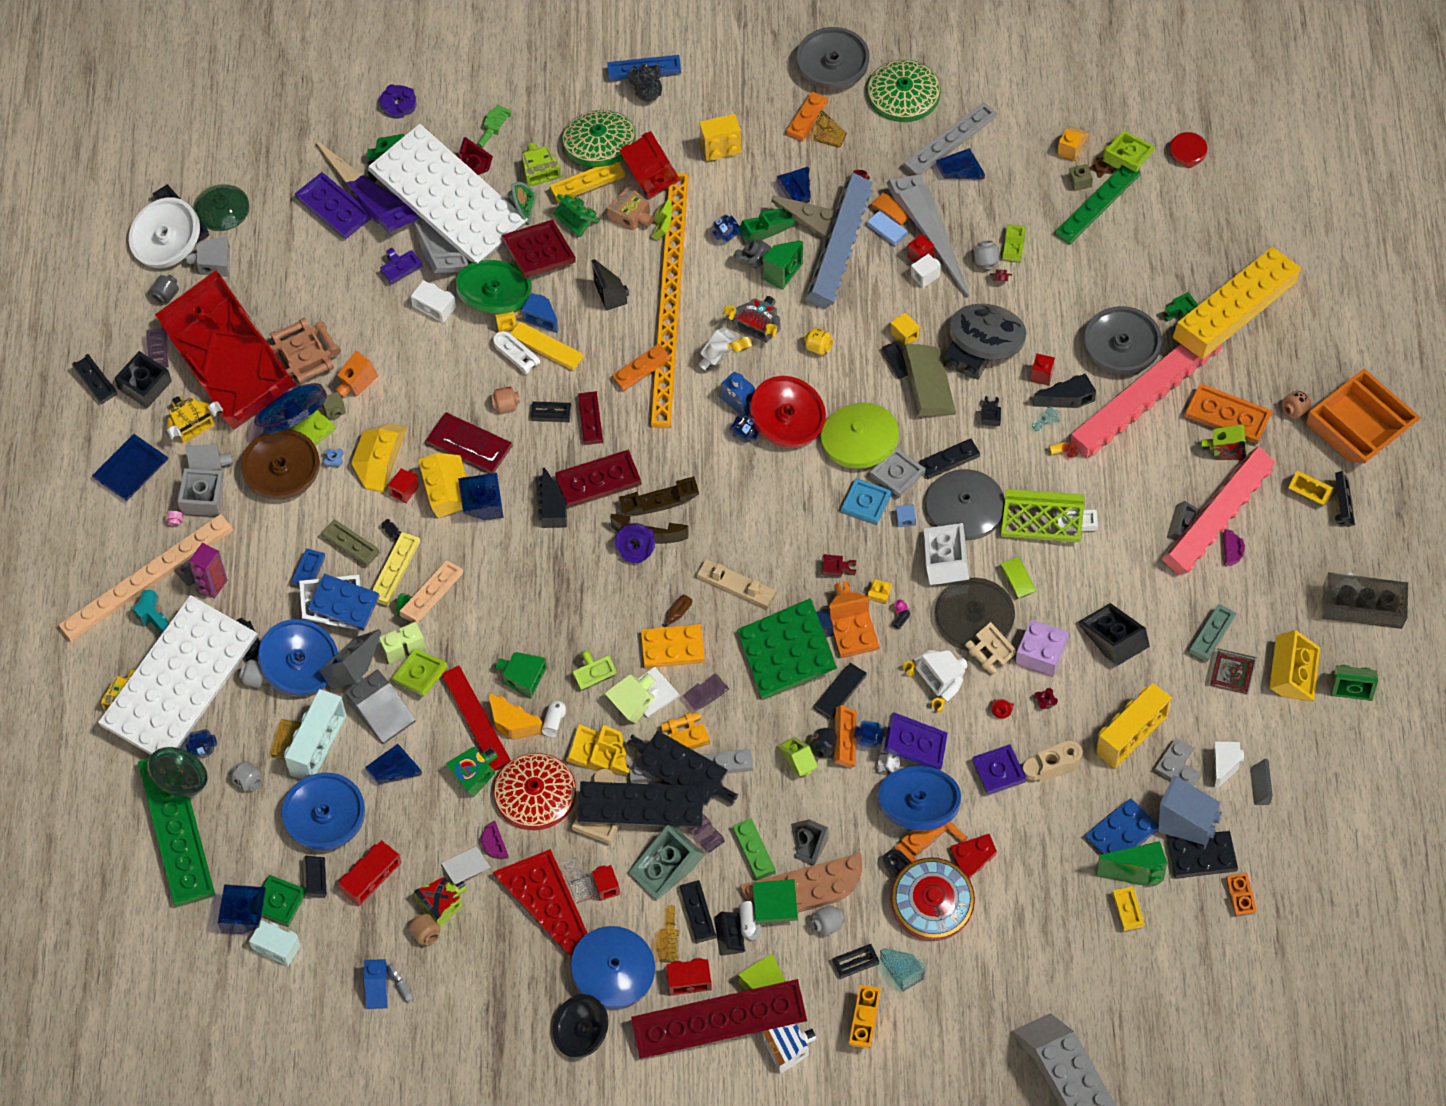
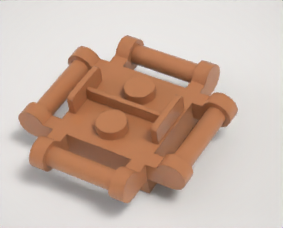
[270,317,341,385]

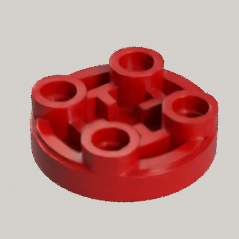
[1169,132,1208,168]

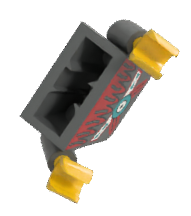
[723,296,781,343]

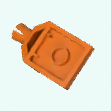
[829,581,879,659]

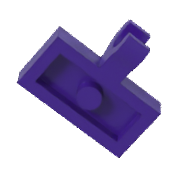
[380,248,422,285]

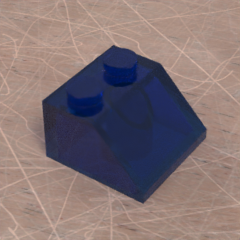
[458,473,504,521]
[218,884,266,934]

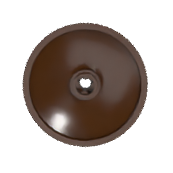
[241,429,320,500]

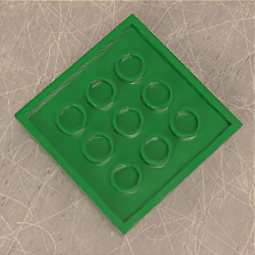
[737,598,837,700]

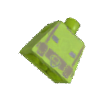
[522,143,561,187]

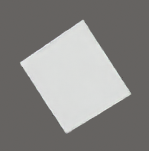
[441,846,490,884]

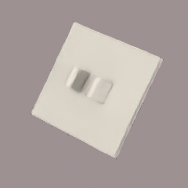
[638,667,680,718]

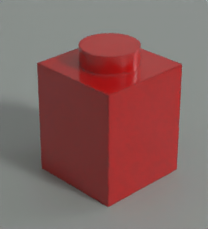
[907,233,935,263]
[1031,353,1055,386]
[388,468,419,503]
[592,865,620,901]

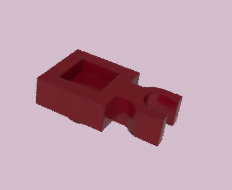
[822,554,856,577]

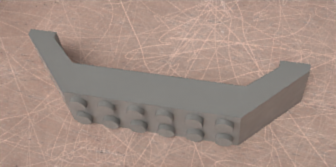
[1013,1013,1116,1106]

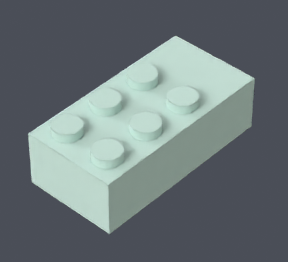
[284,689,346,780]

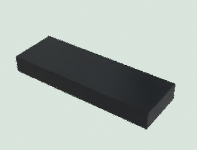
[815,662,867,720]
[679,880,716,944]

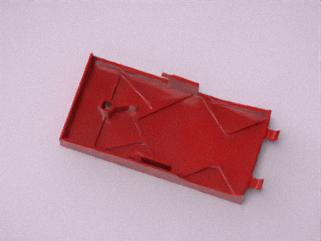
[155,270,296,429]

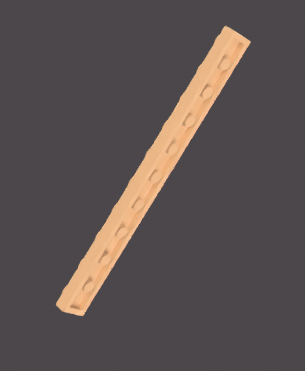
[59,514,233,642]

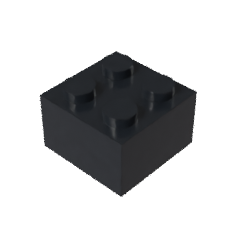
[114,351,172,408]

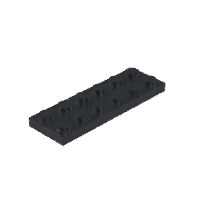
[578,781,704,828]

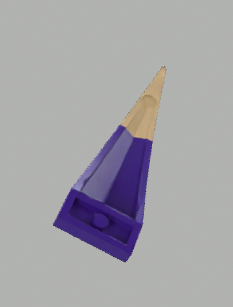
[317,141,419,233]

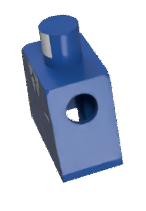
[719,372,755,417]

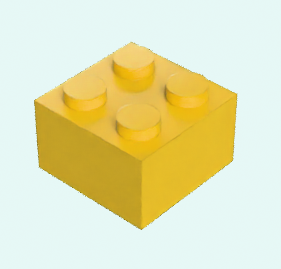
[699,114,742,161]

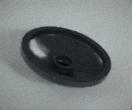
[553,994,609,1058]

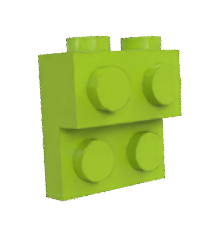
[1102,130,1156,172]

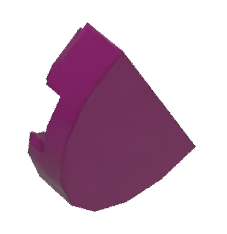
[1223,529,1245,567]
[481,821,509,860]

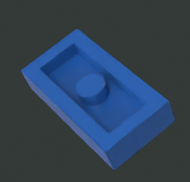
[292,548,325,587]

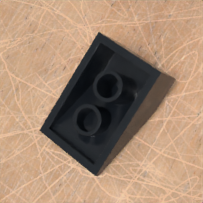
[1078,603,1150,666]

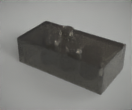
[1322,572,1408,629]

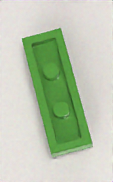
[732,818,776,881]

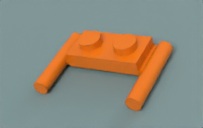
[894,821,968,862]

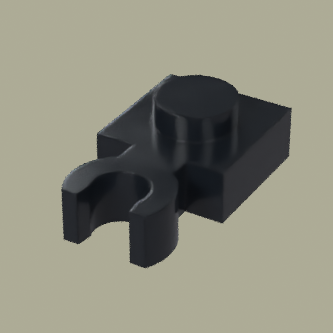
[981,396,1001,426]

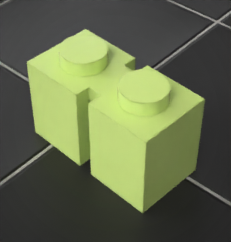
[379,622,426,664]

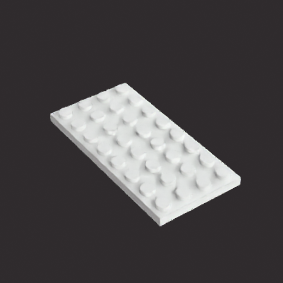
[368,124,528,263]
[98,595,258,764]

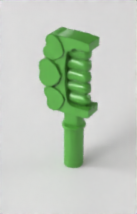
[477,105,512,148]

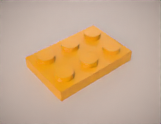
[641,624,705,668]

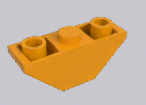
[489,693,543,740]
[849,985,881,1049]

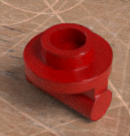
[992,699,1014,719]

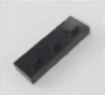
[919,438,980,479]

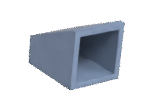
[1158,775,1222,845]

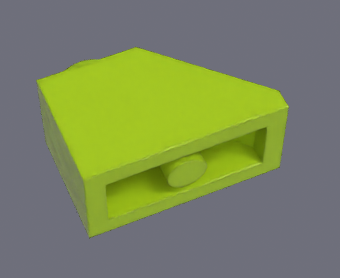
[777,737,818,776]

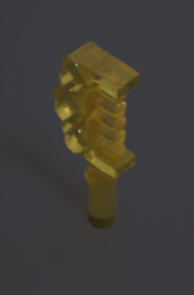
[656,905,679,963]

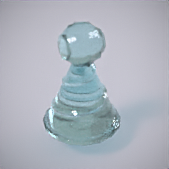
[1032,406,1060,431]

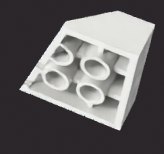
[299,575,363,631]

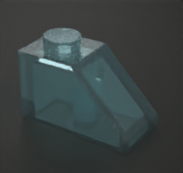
[880,948,926,992]

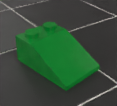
[1096,841,1167,885]

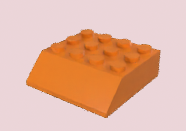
[1306,368,1421,463]

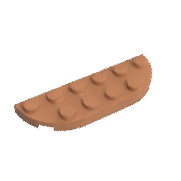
[740,853,862,913]

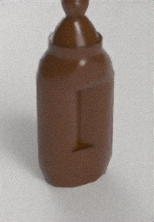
[665,594,693,626]

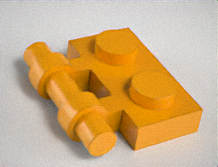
[660,712,710,750]

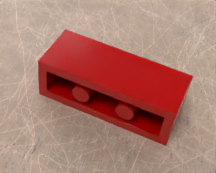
[338,840,402,907]

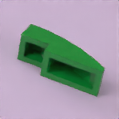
[738,208,799,244]

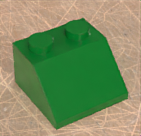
[762,240,803,290]
[1331,665,1378,701]

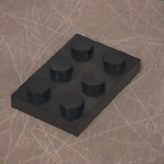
[1168,830,1238,879]

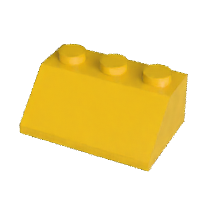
[418,453,475,518]
[1270,630,1321,701]

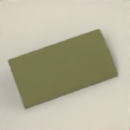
[903,344,956,417]

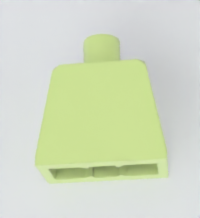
[605,673,656,723]

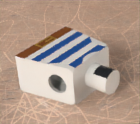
[762,1024,817,1074]

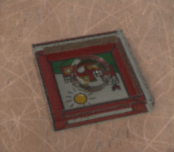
[1208,648,1257,695]

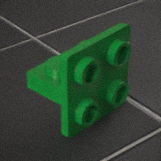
[553,194,600,236]

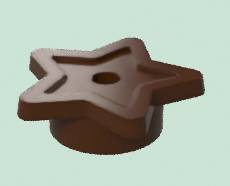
[1090,157,1114,178]

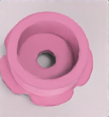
[164,511,184,526]

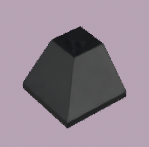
[591,259,629,311]

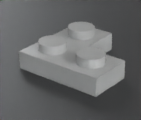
[1155,738,1201,786]

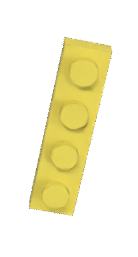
[372,532,421,606]

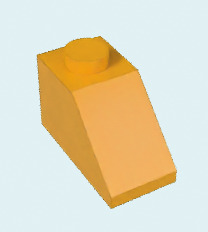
[1058,126,1089,162]

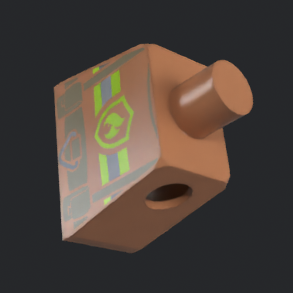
[607,185,654,230]

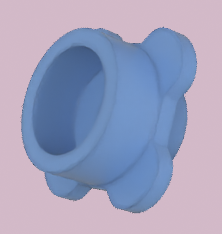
[324,448,344,467]

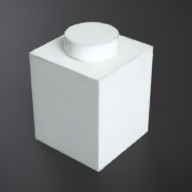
[911,254,941,288]

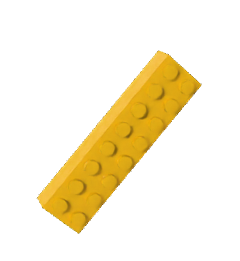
[1173,246,1302,359]

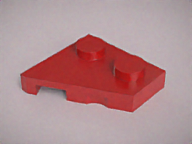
[950,833,997,880]

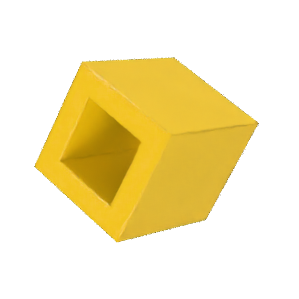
[890,312,920,347]

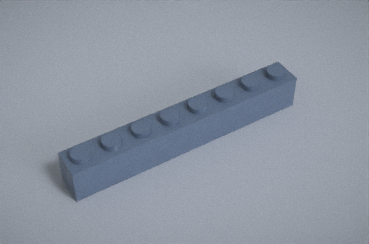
[805,173,873,309]

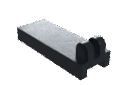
[72,354,117,404]
[1335,471,1355,527]

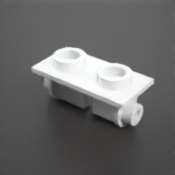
[877,736,900,774]

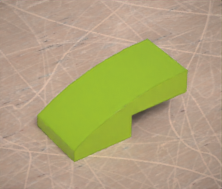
[651,199,672,241]
[1003,224,1026,262]
[1000,556,1036,599]

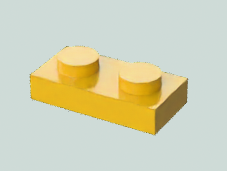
[1112,886,1145,931]

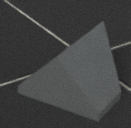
[791,819,828,865]

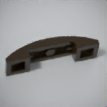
[619,476,699,515]
[610,514,689,544]

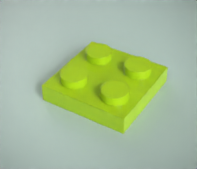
[281,403,336,446]
[392,648,448,697]

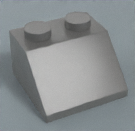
[178,468,223,516]

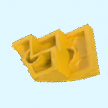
[566,724,630,775]

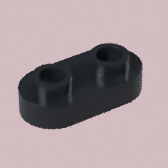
[884,849,912,877]

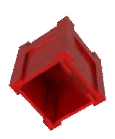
[619,131,681,199]

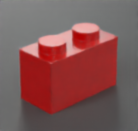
[666,958,712,996]

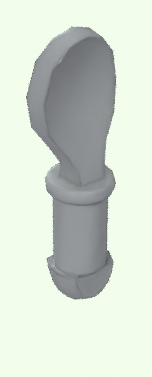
[388,963,413,1002]

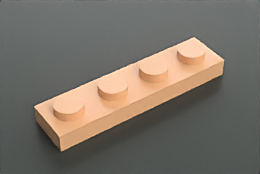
[400,560,463,623]

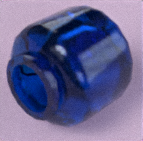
[854,720,885,748]

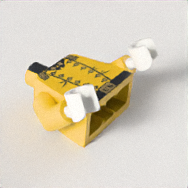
[167,396,223,443]

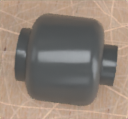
[151,275,179,303]

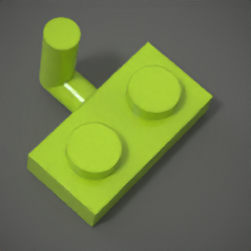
[572,650,617,690]

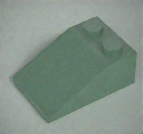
[629,825,705,900]

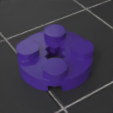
[380,84,417,119]
[615,523,655,563]

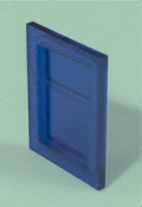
[92,434,169,501]

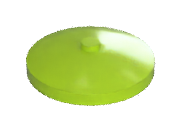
[821,403,899,469]

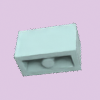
[249,921,301,966]

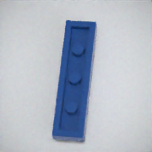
[607,55,681,81]

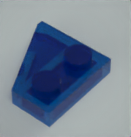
[936,148,985,180]
[776,167,811,203]
[365,744,422,785]

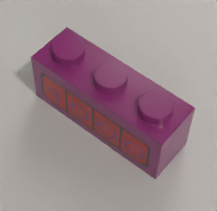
[189,542,228,599]

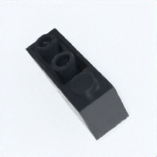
[1033,373,1096,408]
[538,468,567,528]

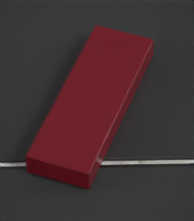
[578,391,603,445]

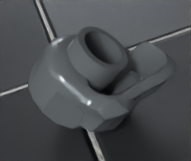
[733,239,771,269]

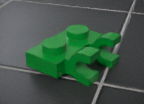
[1163,292,1198,331]

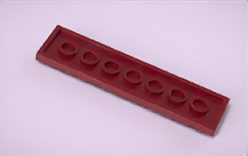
[631,979,808,1059]

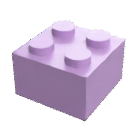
[1016,619,1069,677]

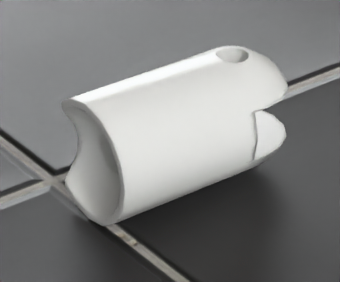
[541,700,566,738]
[739,901,761,940]

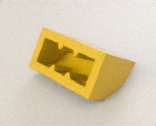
[1288,470,1336,505]

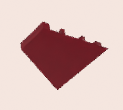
[459,137,493,175]

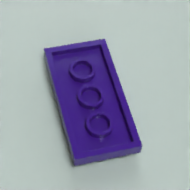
[294,172,372,239]

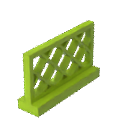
[1001,489,1085,542]

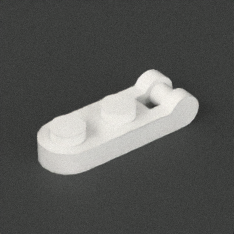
[493,331,540,375]

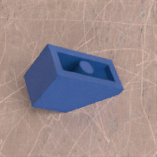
[522,293,559,333]
[364,959,388,1009]

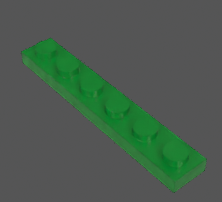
[1055,165,1140,245]

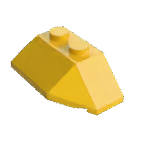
[351,423,407,493]

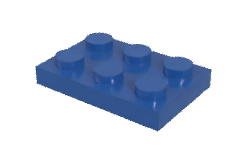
[308,573,380,631]
[1085,798,1159,854]

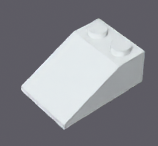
[924,523,969,585]

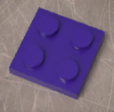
[972,744,1026,795]

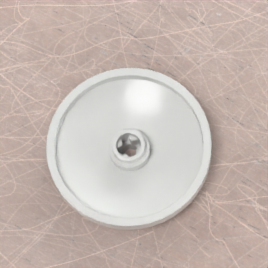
[129,198,200,268]

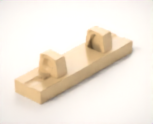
[697,559,777,610]

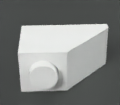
[1213,741,1244,788]

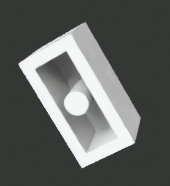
[410,280,456,323]

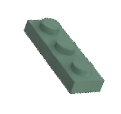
[1190,604,1236,662]

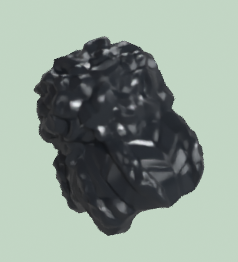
[628,63,662,102]

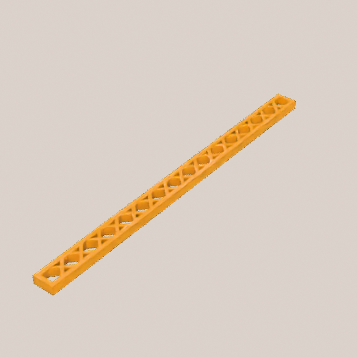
[651,173,689,428]

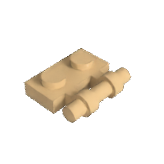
[965,622,1017,675]

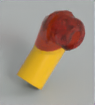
[1049,442,1078,458]

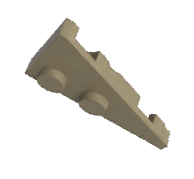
[771,195,835,238]

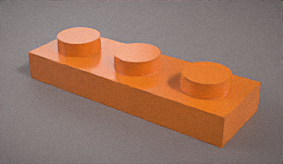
[786,92,828,142]
[612,343,671,391]
[834,705,857,768]

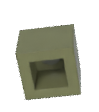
[1068,164,1093,191]
[321,391,346,420]

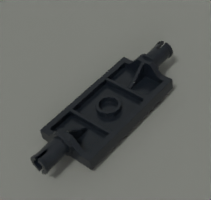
[626,730,739,806]

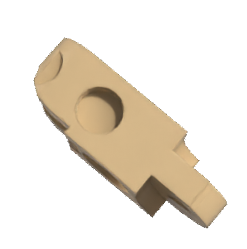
[1023,741,1083,782]

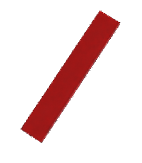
[442,665,511,771]

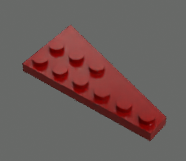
[493,849,588,958]

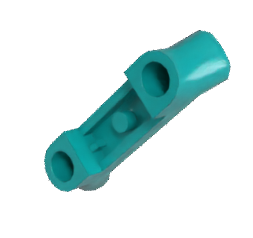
[131,589,169,634]

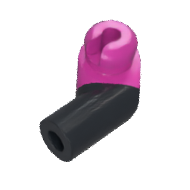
[892,599,910,629]

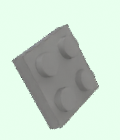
[870,447,925,498]

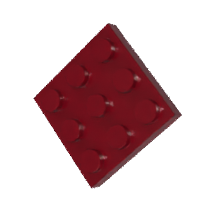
[501,219,576,278]

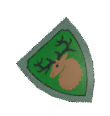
[508,182,537,225]

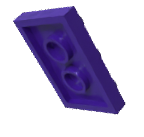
[884,712,948,770]

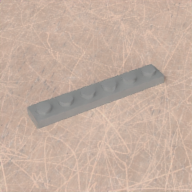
[904,102,997,175]
[629,749,753,783]

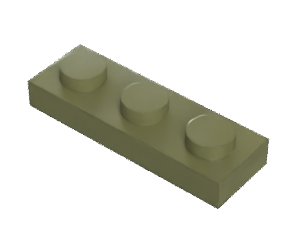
[321,519,380,567]

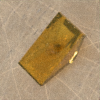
[814,110,847,148]

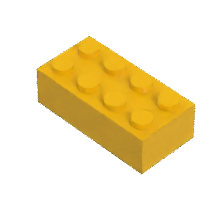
[1096,683,1172,769]

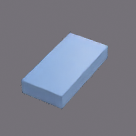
[867,211,908,246]

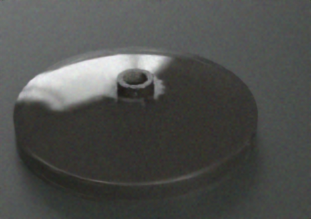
[935,578,1015,651]

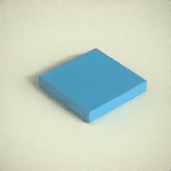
[841,478,892,525]

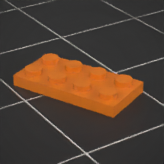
[1185,383,1272,445]

